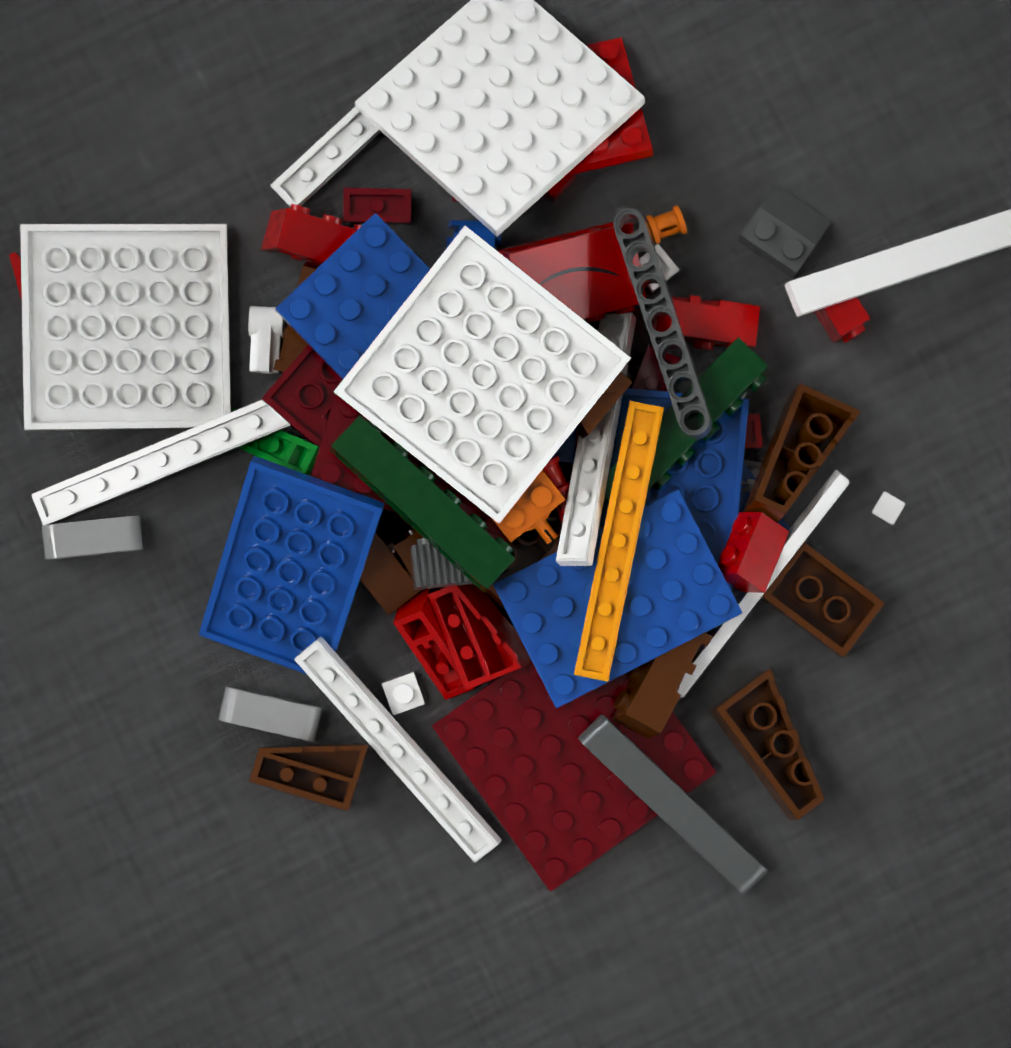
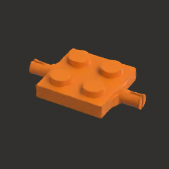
[492,470,566,545]

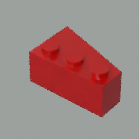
[261,204,362,265]
[654,290,760,351]
[427,584,533,690]

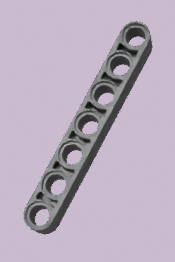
[613,208,713,439]
[578,713,768,895]

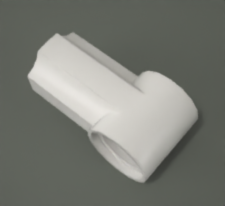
[248,306,285,374]

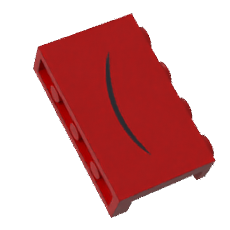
[497,221,646,322]

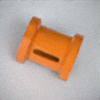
[645,205,687,245]

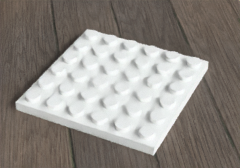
[355,0,645,237]
[20,224,231,431]
[334,226,631,523]

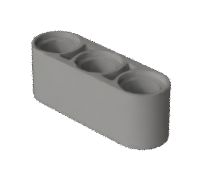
[42,516,143,560]
[218,686,322,742]

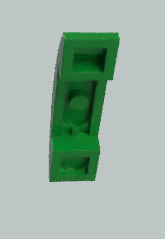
[231,407,320,475]

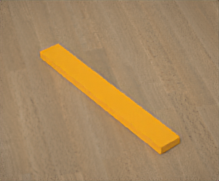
[574,401,664,682]

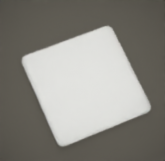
[872,491,905,525]

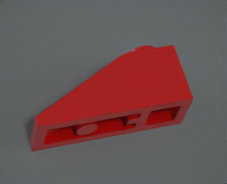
[393,589,475,700]

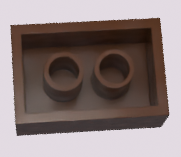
[761,542,885,658]

